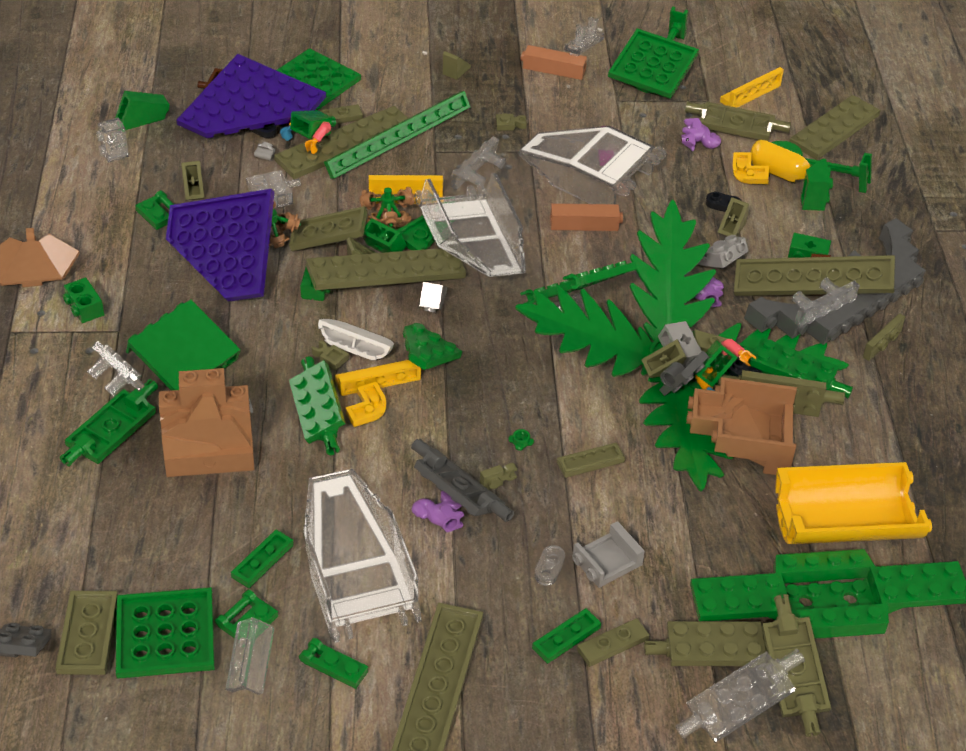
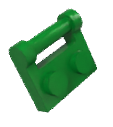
[135,190,174,230]
[215,589,278,647]

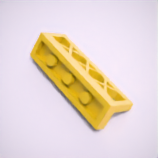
[720,67,784,108]
[369,175,443,204]
[335,360,421,396]

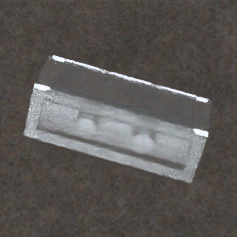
[225,617,274,695]

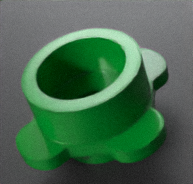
[508,429,534,451]

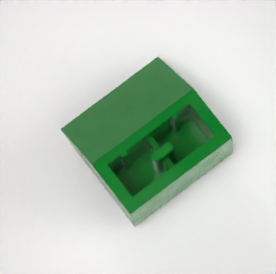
[800,159,833,211]

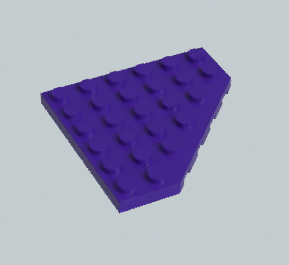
[176,54,326,138]
[166,189,275,301]

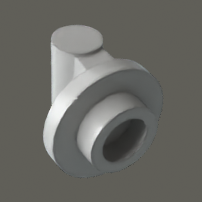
[254,142,275,161]

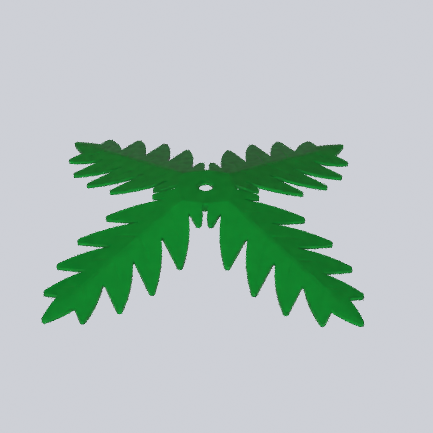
[515,200,849,491]

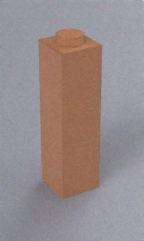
[521,45,587,80]
[550,203,623,231]

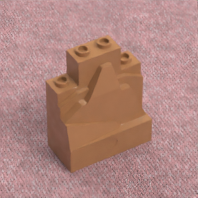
[159,368,254,477]
[686,377,797,475]

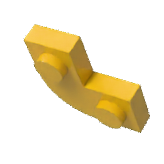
[733,152,769,184]
[346,382,386,427]

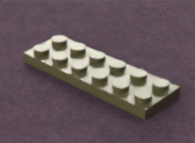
[789,95,881,160]

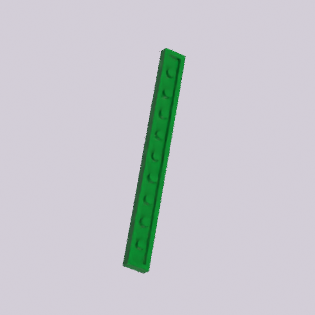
[324,91,470,179]

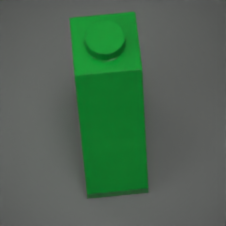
[114,91,170,131]

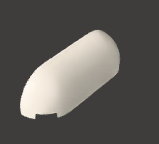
[318,319,394,360]

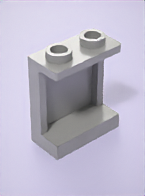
[572,521,645,588]

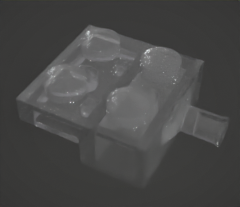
[246,170,301,208]

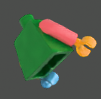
[280,110,336,154]
[695,339,756,391]

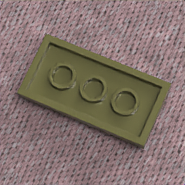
[289,206,368,251]
[56,591,118,675]

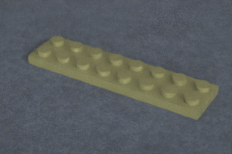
[274,106,408,179]
[305,247,466,290]
[734,255,895,296]
[391,602,484,751]

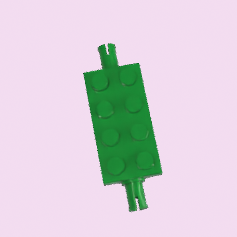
[738,338,853,399]
[289,356,346,455]
[60,379,158,467]

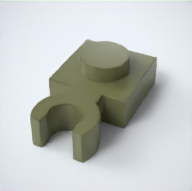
[496,113,527,131]
[311,340,349,371]
[480,463,517,490]

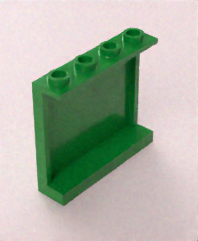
[126,299,241,391]

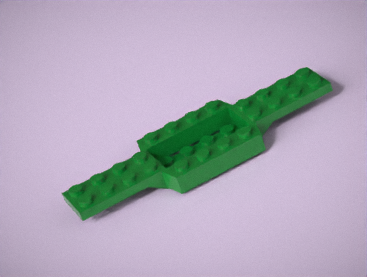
[690,549,966,639]

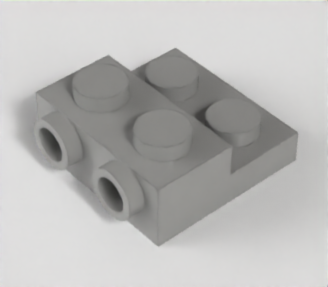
[697,235,748,268]

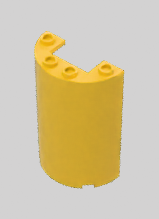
[775,462,932,544]

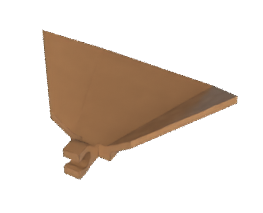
[0,228,80,287]

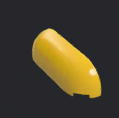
[750,140,811,182]

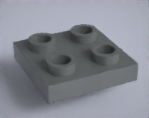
[659,351,709,396]
[0,623,52,658]

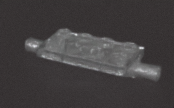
[675,648,805,743]

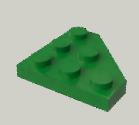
[402,323,463,370]

